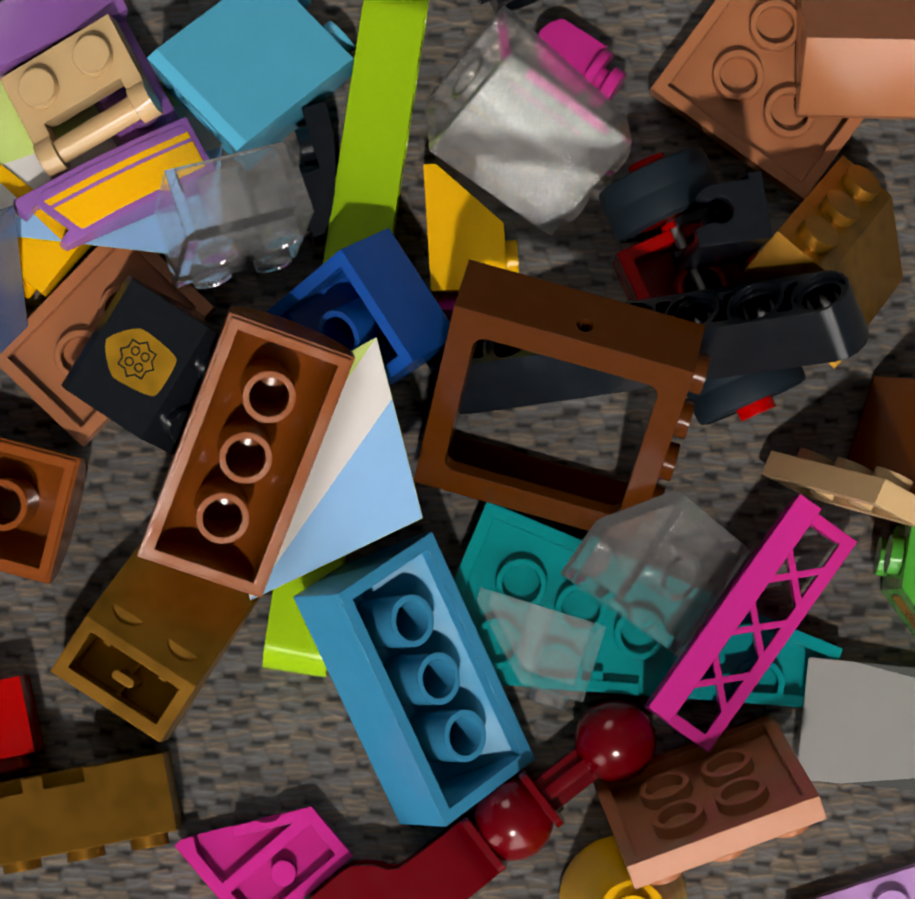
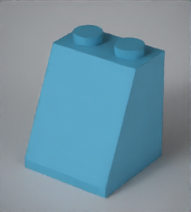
[147,0,355,174]

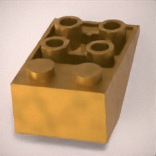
[50,544,260,742]

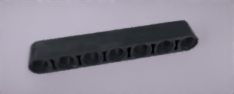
[426,270,869,414]

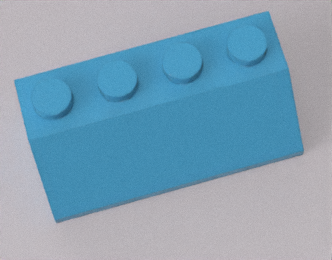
[293,532,535,827]

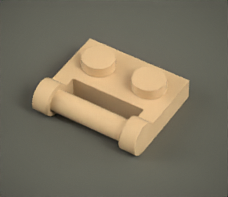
[0,14,163,178]

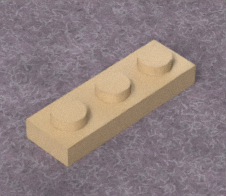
[761,448,915,527]

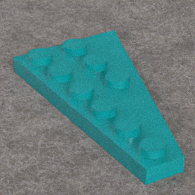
[454,502,843,707]

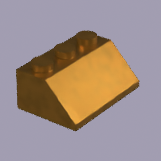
[733,155,903,369]

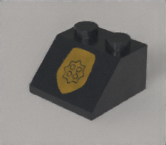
[61,275,223,455]

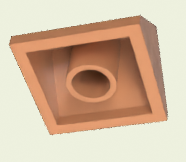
[796,0,915,119]

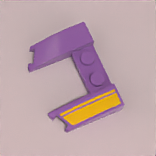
[0,0,215,251]

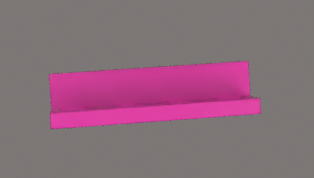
[643,494,857,752]

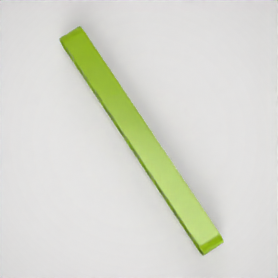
[262,0,429,678]

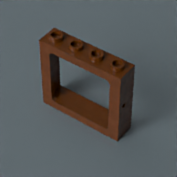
[414,259,711,544]

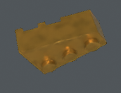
[0,750,183,874]

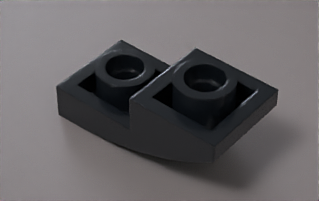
[288,101,338,246]

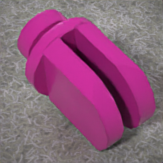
[531,19,627,105]

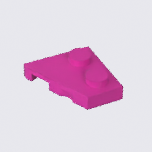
[174,805,354,899]

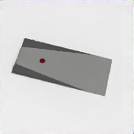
[798,657,915,790]

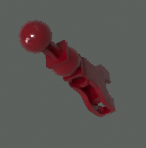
[307,700,656,899]

